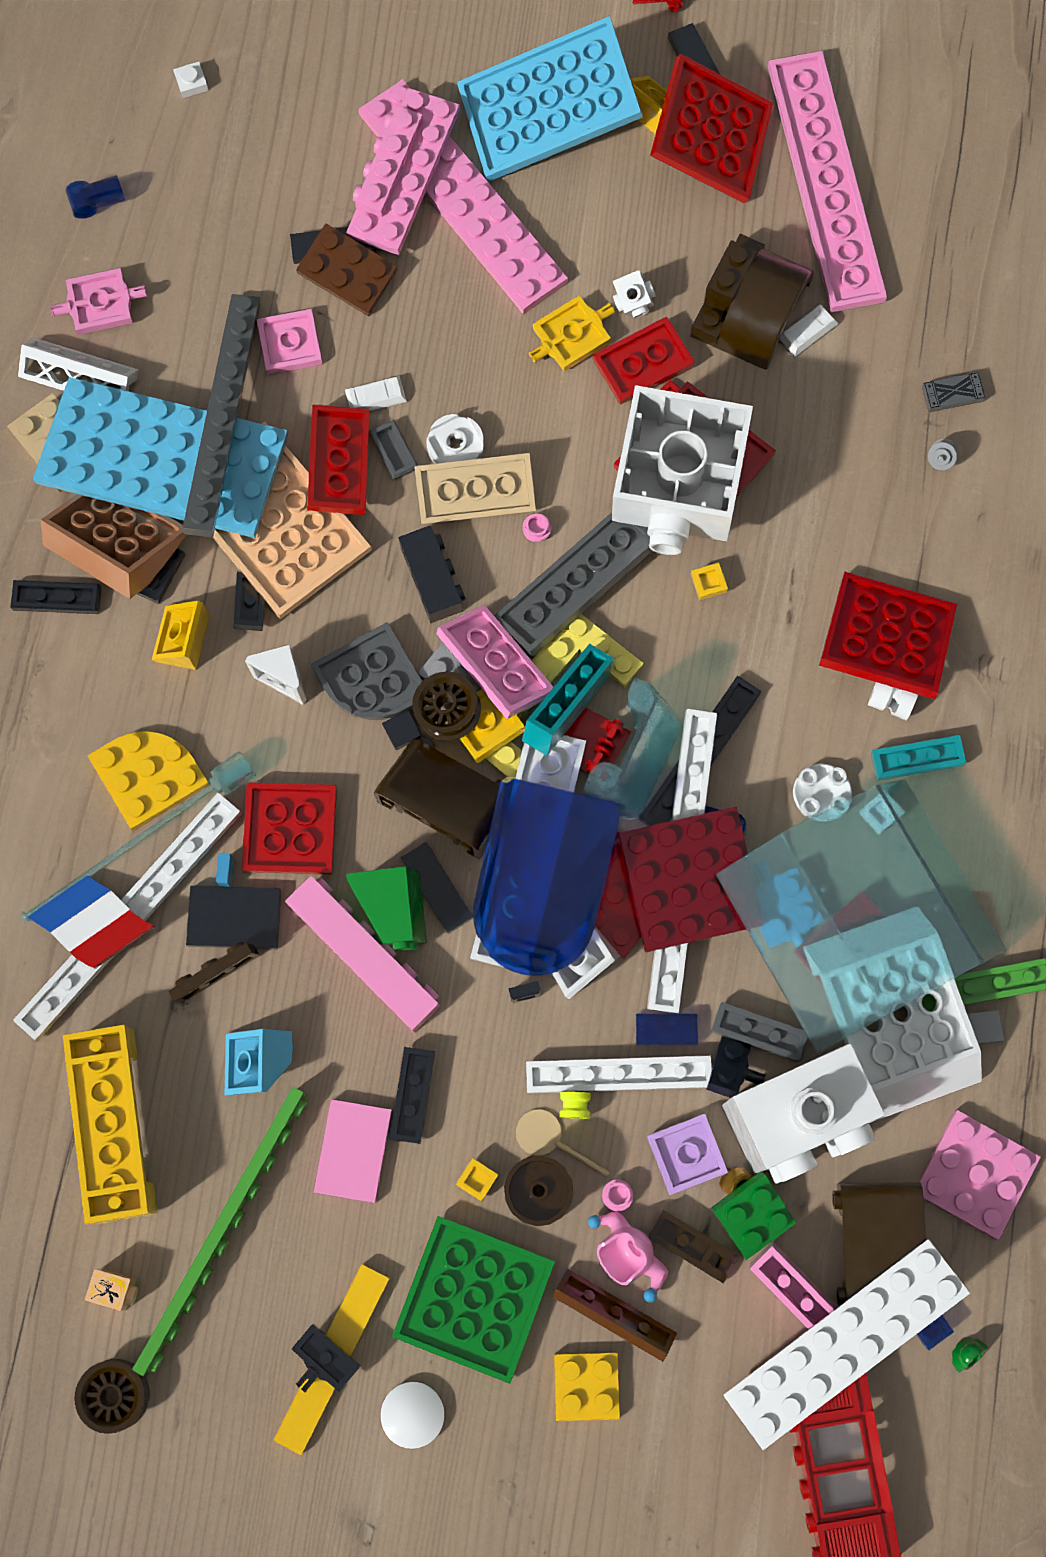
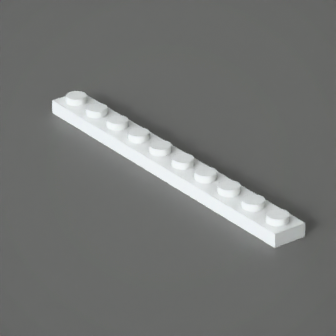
[647,709,717,1013]
[13,793,242,1041]

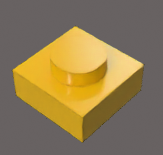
[691,563,728,601]
[455,1158,499,1202]

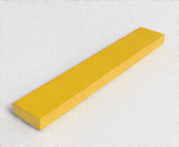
[273,1264,390,1455]

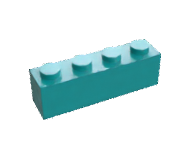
[522,643,614,756]

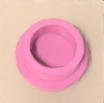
[523,514,551,542]
[602,1179,633,1211]

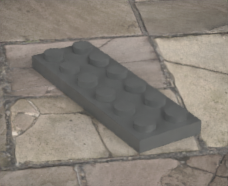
[494,512,653,657]

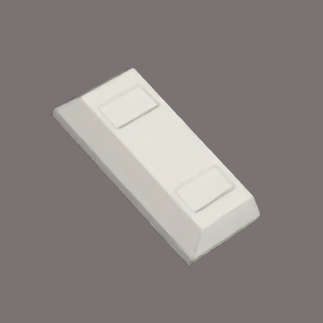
[779,304,838,357]
[345,376,407,412]

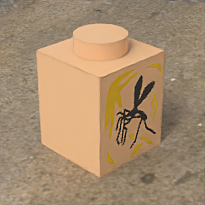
[85,1268,138,1311]

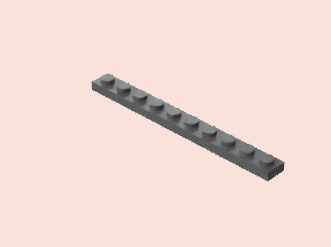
[182,294,260,537]

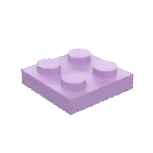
[647,1114,728,1196]

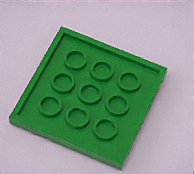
[392,1216,555,1384]

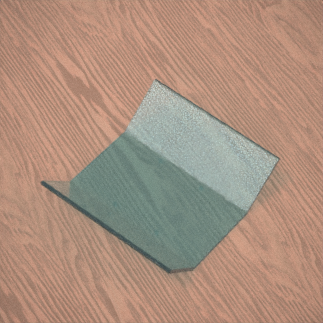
[716,779,1008,1054]

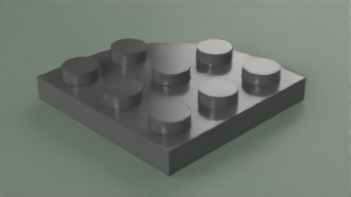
[311,622,422,720]

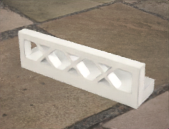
[18,338,139,391]

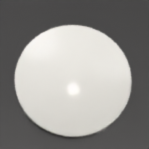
[793,764,852,822]
[381,1382,444,1449]

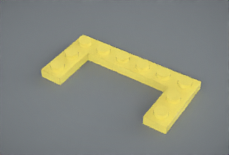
[484,614,644,784]

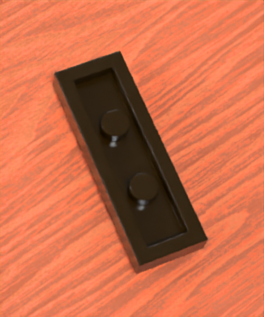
[169,942,260,1003]

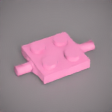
[50,268,147,335]

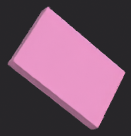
[314,1099,392,1203]

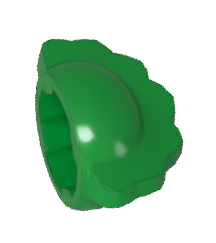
[952,1338,988,1373]

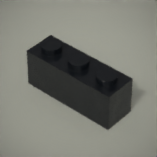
[398,525,466,624]

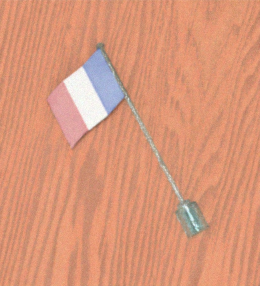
[21,751,256,969]

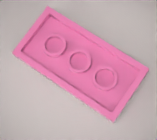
[436,605,554,719]

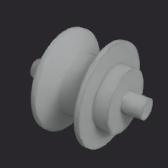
[928,439,959,470]

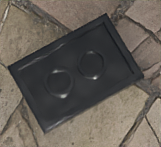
[186,886,281,950]

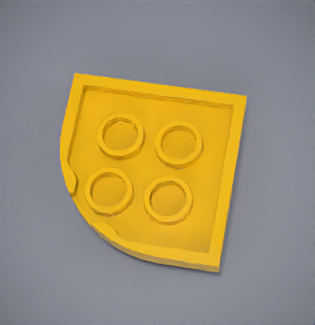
[87,731,210,831]

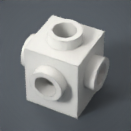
[613,270,656,318]

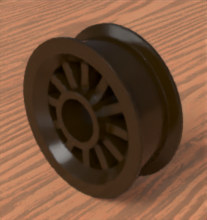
[412,671,481,741]
[74,1359,150,1434]

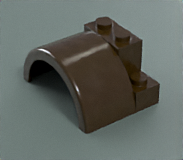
[690,234,814,370]

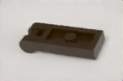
[648,1210,739,1284]

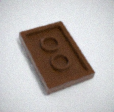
[296,223,398,316]

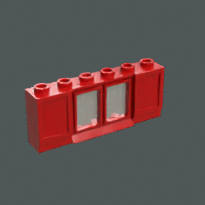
[790,1373,901,1557]

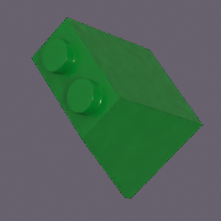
[346,866,427,951]

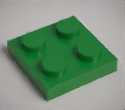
[711,1171,796,1260]

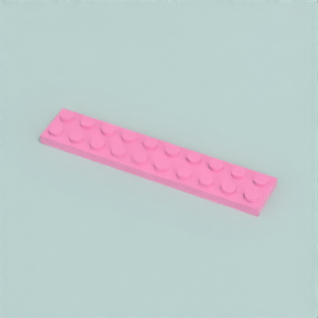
[768,51,887,312]
[358,79,568,314]

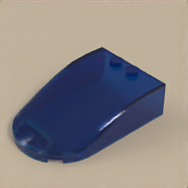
[473,776,626,976]

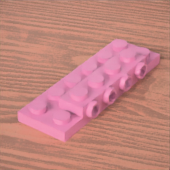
[346,88,460,255]

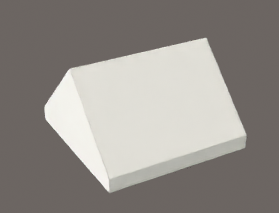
[245,645,306,705]
[544,920,620,999]

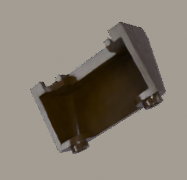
[374,737,513,860]
[832,1182,926,1307]

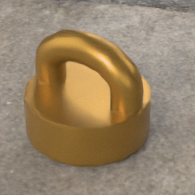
[719,1167,753,1195]

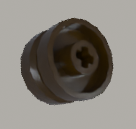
[504,1155,573,1226]

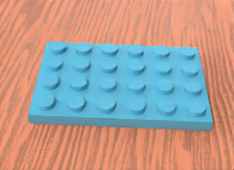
[457,16,643,182]

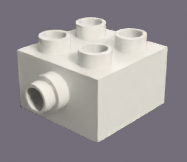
[612,385,753,555]
[722,1043,885,1184]

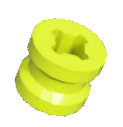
[560,1092,591,1119]

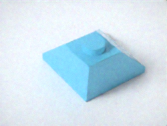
[224,1029,293,1096]

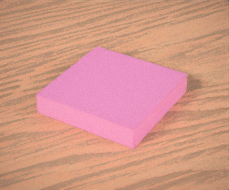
[257,309,323,375]

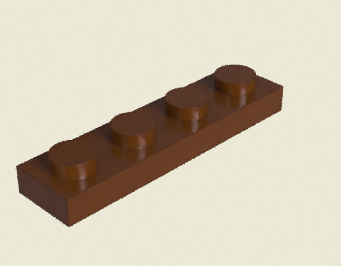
[552,1269,677,1362]

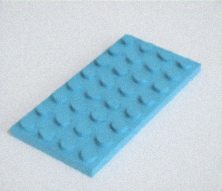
[33,377,289,538]

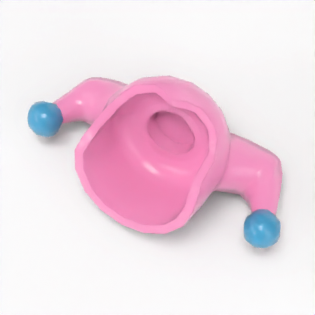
[588,1211,668,1303]

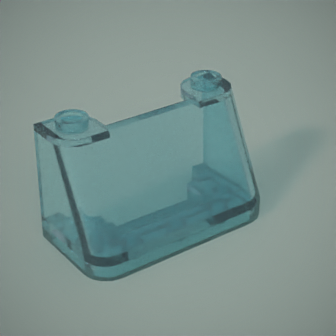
[584,677,682,820]

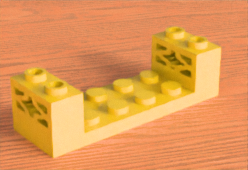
[63,1025,158,1225]

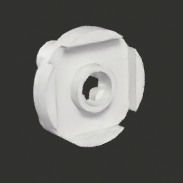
[427,414,484,464]

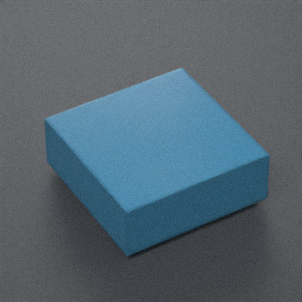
[216,853,235,887]

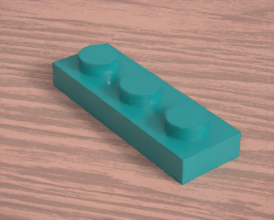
[871,735,966,781]

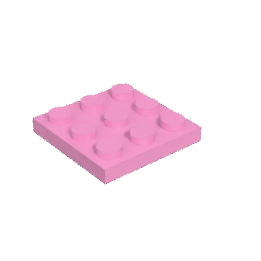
[918,1110,1041,1240]

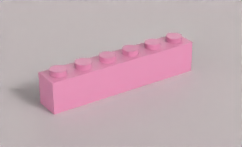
[285,876,440,1033]

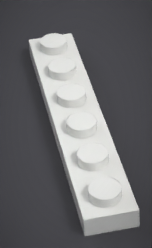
[526,1056,712,1093]

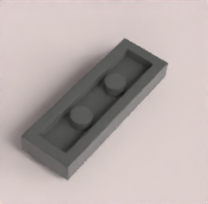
[711,1002,809,1062]

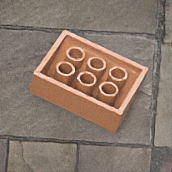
[41,494,186,599]

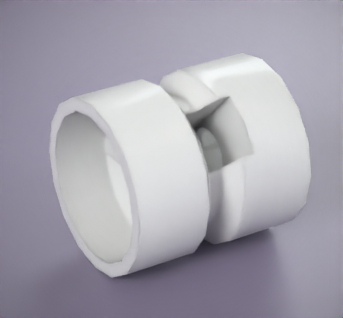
[867,682,918,721]

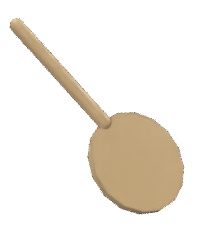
[516,1109,610,1176]

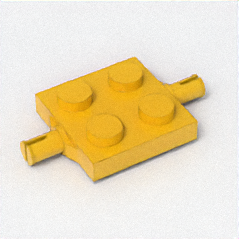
[528,295,615,372]

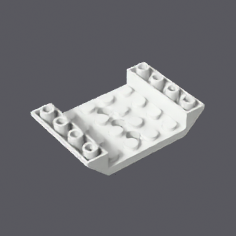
[804,907,982,1123]

